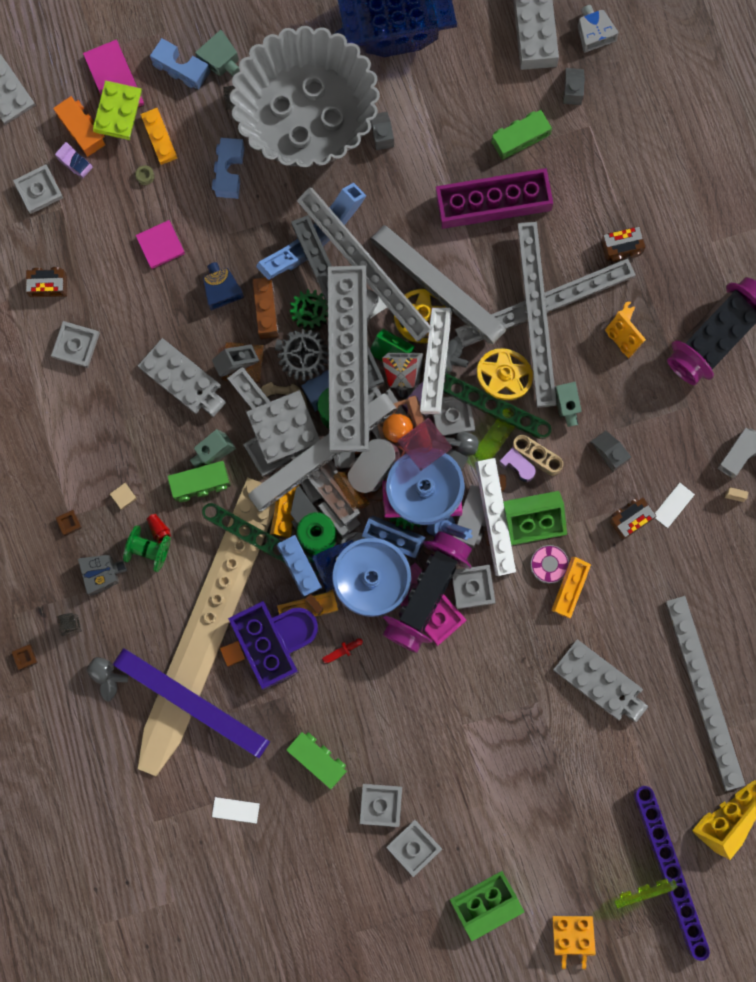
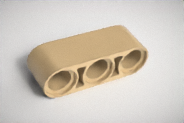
[512,435,563,476]

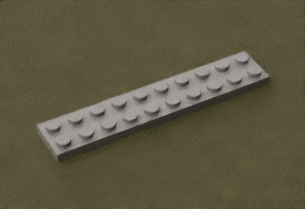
[328,265,369,452]

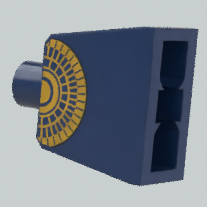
[203,262,244,311]

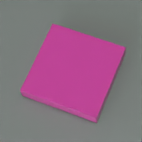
[136,220,185,269]

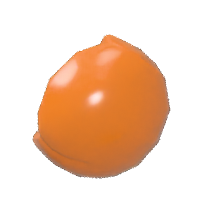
[382,414,414,443]

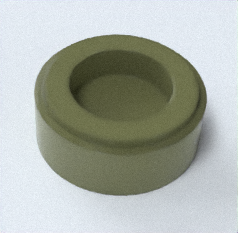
[135,165,155,185]

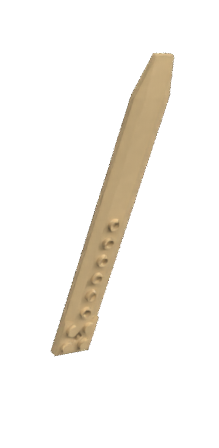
[138,477,276,776]

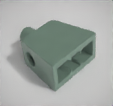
[195,30,240,76]
[555,382,581,427]
[190,429,236,468]

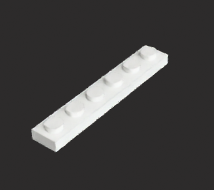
[420,308,452,414]
[475,458,516,576]

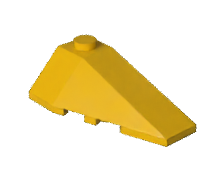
[692,780,756,860]

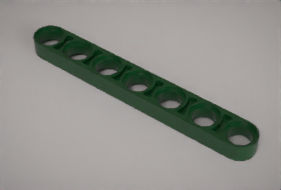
[443,373,552,439]
[202,503,321,576]

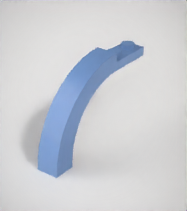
[256,183,366,280]

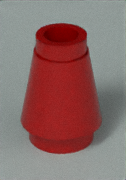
[146,514,171,543]

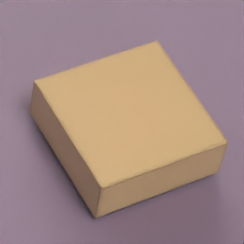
[110,483,137,510]
[725,487,749,502]

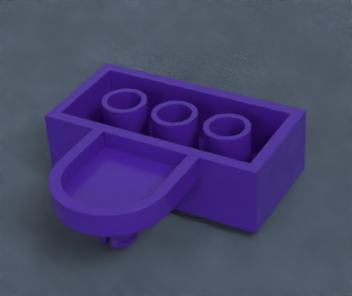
[228,601,318,690]

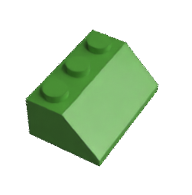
[503,491,567,545]
[450,871,524,941]

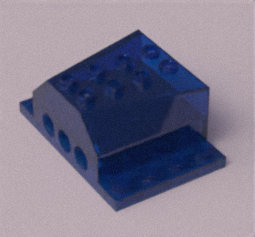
[337,0,457,57]

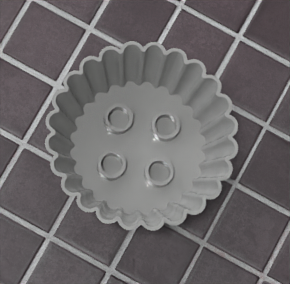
[230,26,380,167]

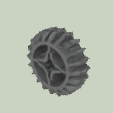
[277,329,329,381]

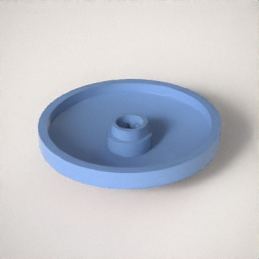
[386,448,465,525]
[332,538,411,617]

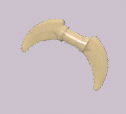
[260,382,307,407]

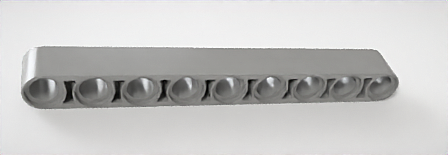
[371,225,506,345]
[248,393,397,511]

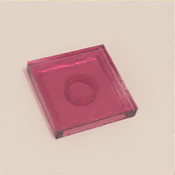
[397,418,452,471]

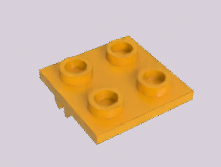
[605,302,646,359]
[552,916,596,969]

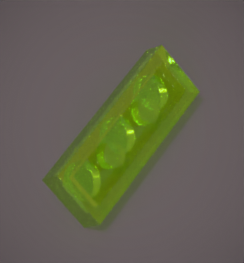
[473,409,521,461]
[615,878,677,909]

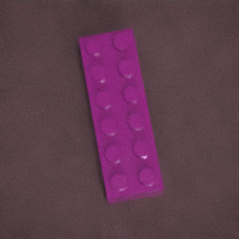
[435,168,553,229]

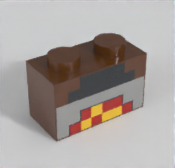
[601,226,645,262]
[26,267,67,297]
[610,498,656,540]

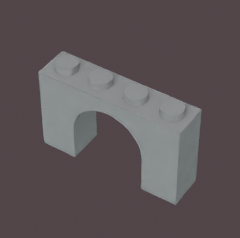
[717,428,756,479]

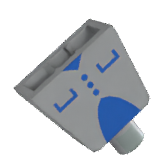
[578,5,619,53]

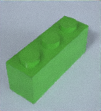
[492,110,552,160]
[168,461,231,502]
[287,732,347,790]

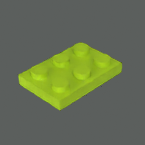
[93,80,142,140]

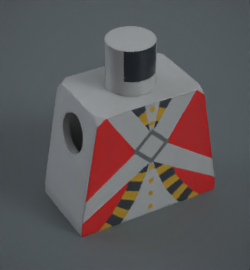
[382,353,423,398]

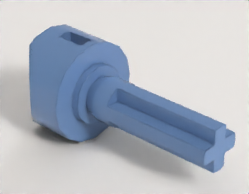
[426,516,473,540]

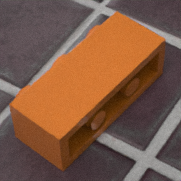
[53,96,105,157]

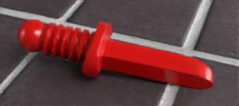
[322,638,363,663]

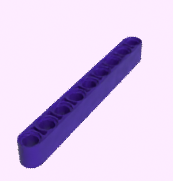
[112,648,270,759]
[634,786,710,961]

